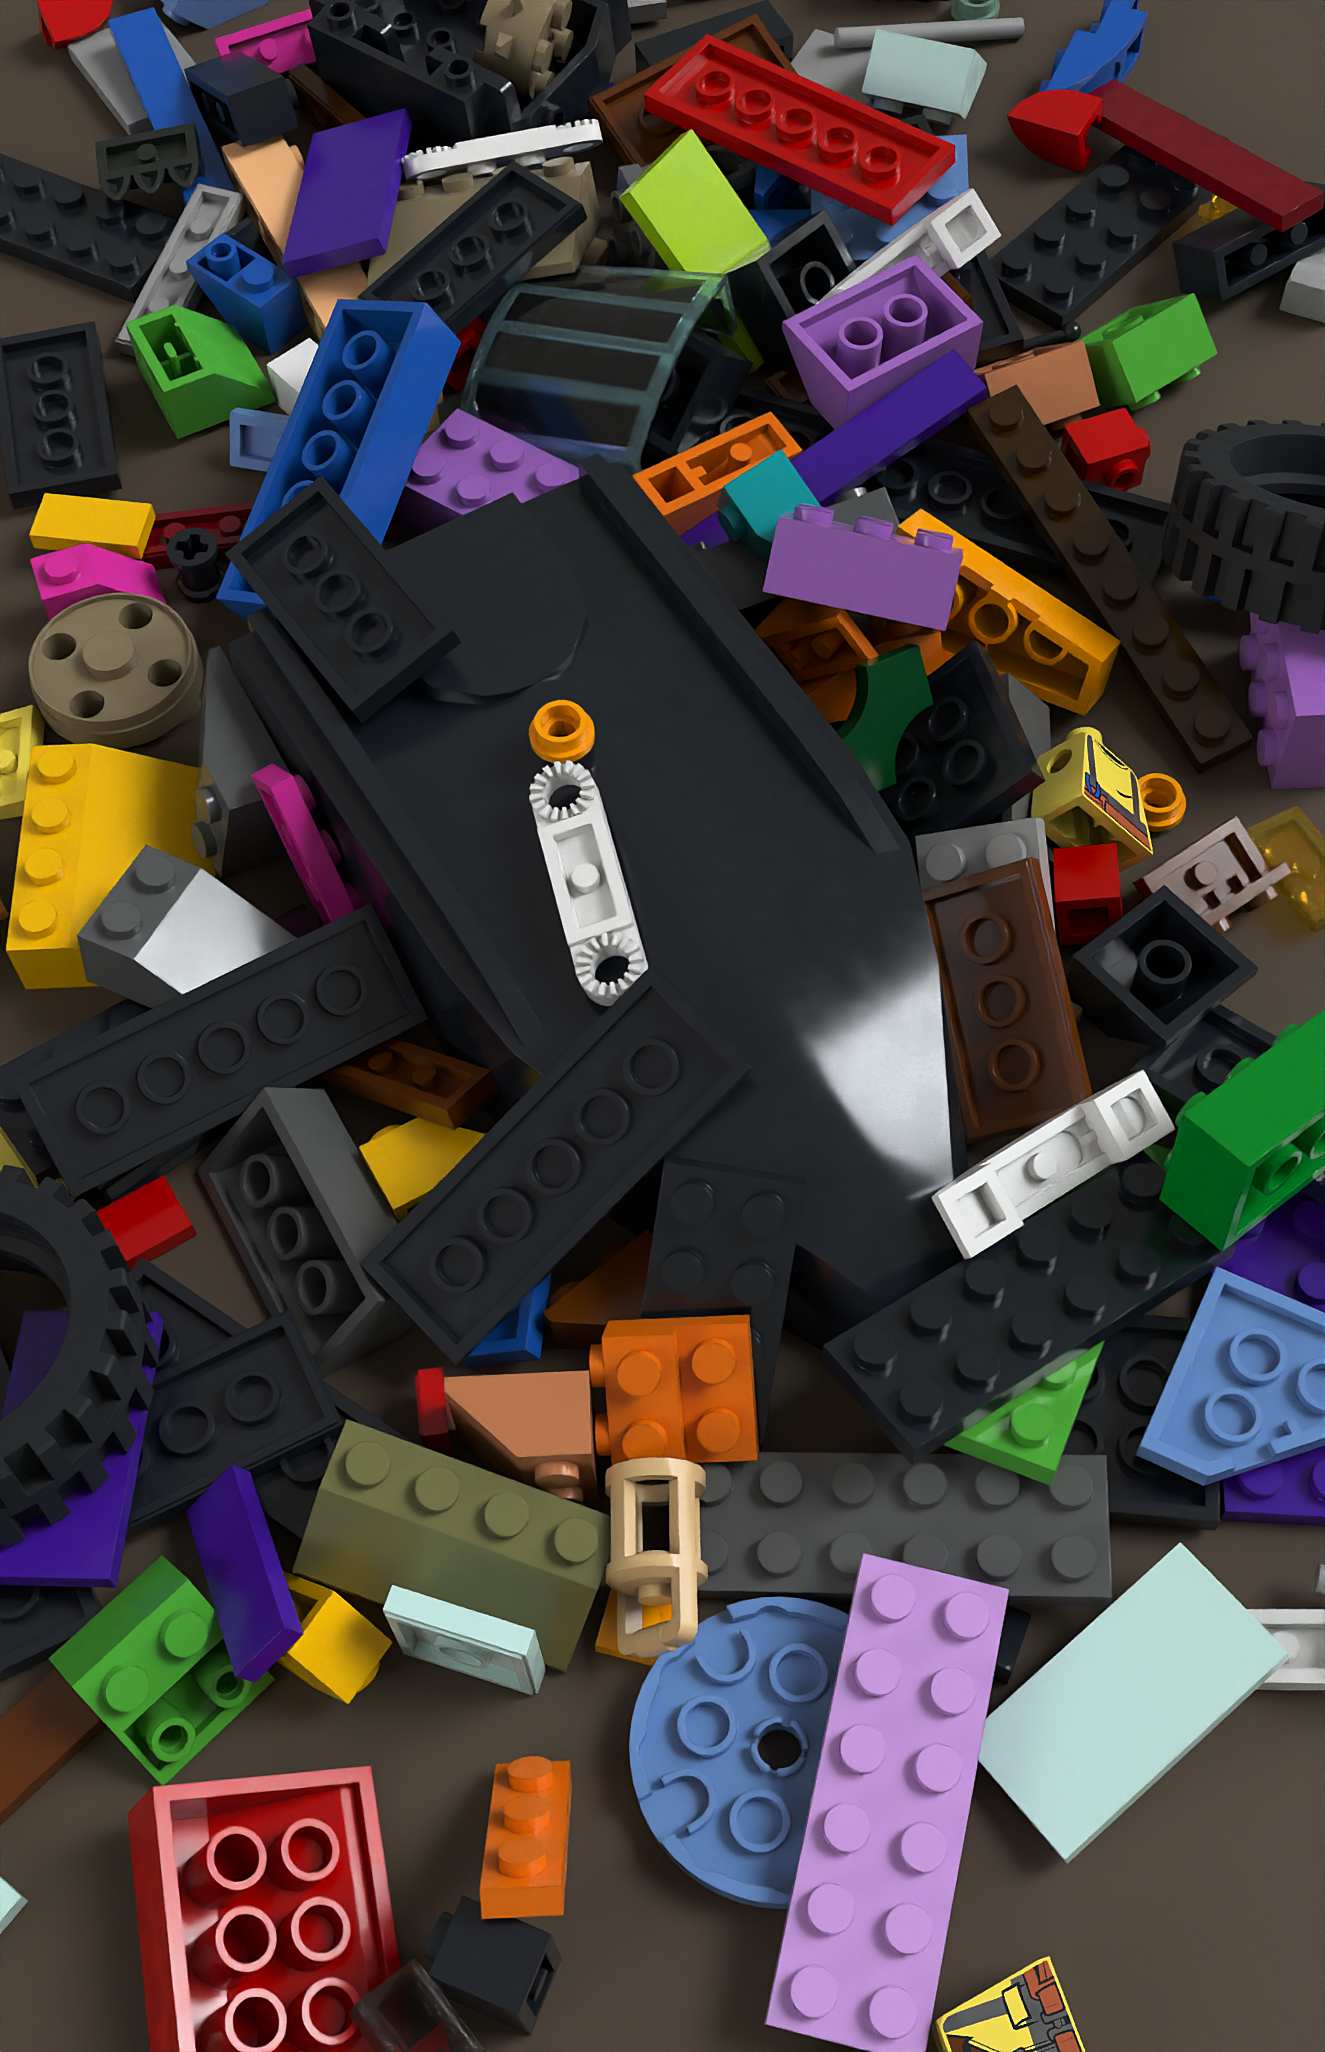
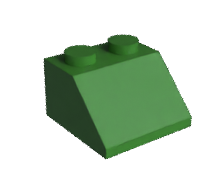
[1074,293,1218,411]

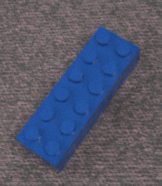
[216,299,461,624]

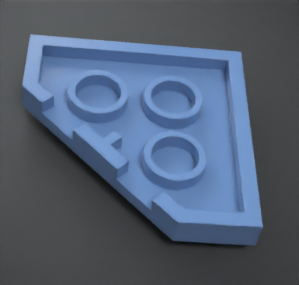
[1136,1266,1325,1486]

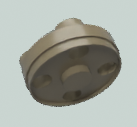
[28,593,203,749]

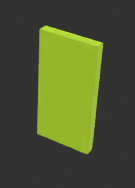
[619,129,768,373]

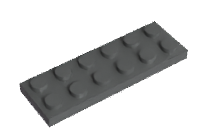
[695,1452,1112,1606]

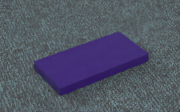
[281,108,413,278]
[0,1310,164,1588]

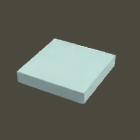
[383,1585,546,1696]

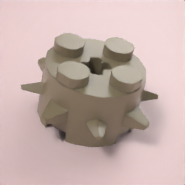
[473,0,573,99]

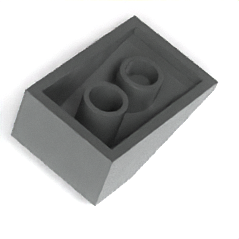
[191,646,291,878]
[77,845,298,1009]

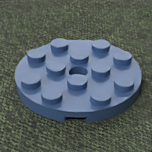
[629,1597,848,1909]

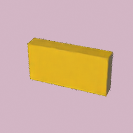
[29,493,156,559]

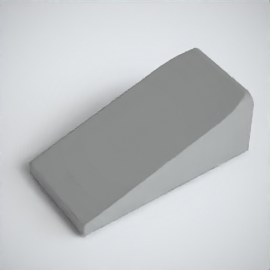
[1279,247,1325,323]

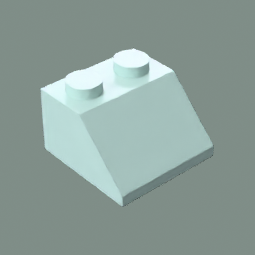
[862,29,987,125]

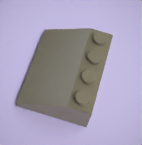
[366,157,602,289]

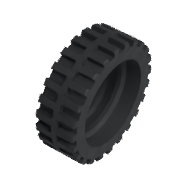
[1161,420,1325,634]
[0,1165,158,1548]

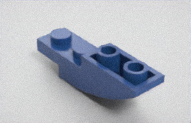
[1038,0,1148,94]

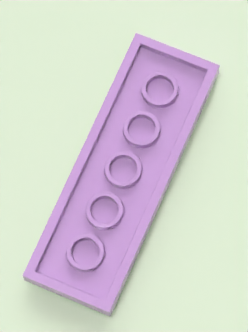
[764,1553,1009,2052]

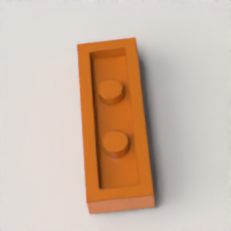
[480,1756,572,1919]

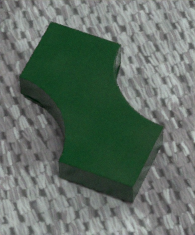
[837,644,934,791]

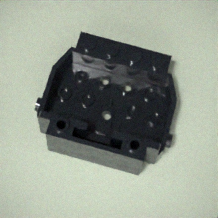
[307,0,632,171]

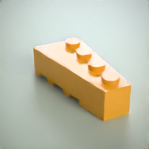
[868,509,1121,716]

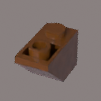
[543,1229,653,1350]

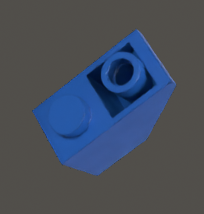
[186,233,307,356]

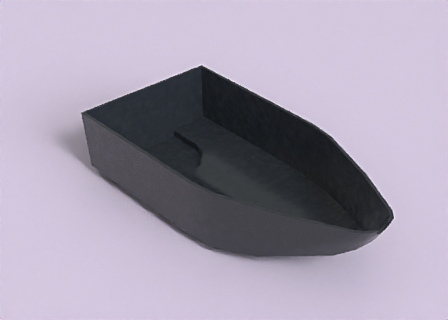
[228,452,969,1350]

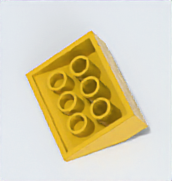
[6,743,218,989]

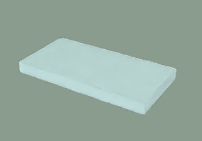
[978,1542,1289,1864]

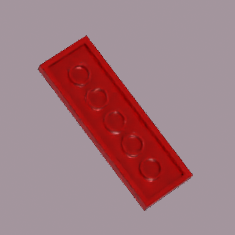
[643,34,956,226]

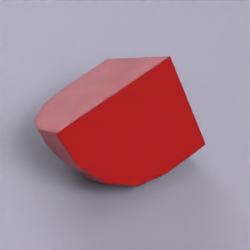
[37,0,113,50]
[1007,89,1103,173]

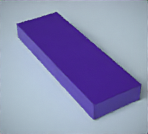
[186,1464,304,1683]

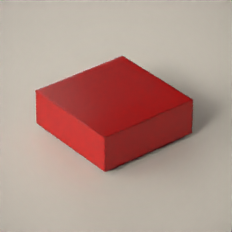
[415,1367,455,1457]

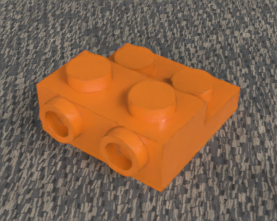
[589,1315,759,1466]

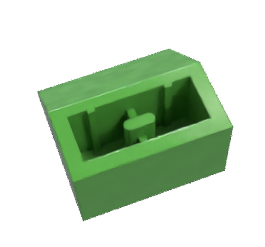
[125,304,276,439]
[48,1555,275,1786]

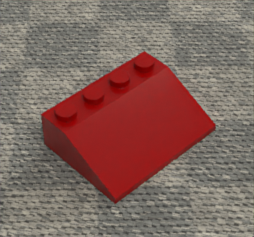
[127,1766,412,2052]

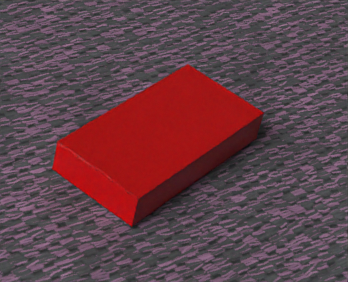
[96,1175,197,1270]

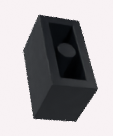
[425,1895,562,2035]

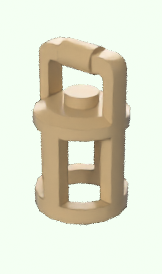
[605,1457,708,1659]

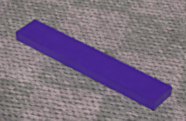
[679,349,987,548]

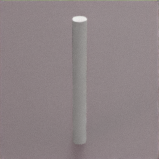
[834,17,1025,49]

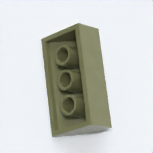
[292,1419,611,1673]

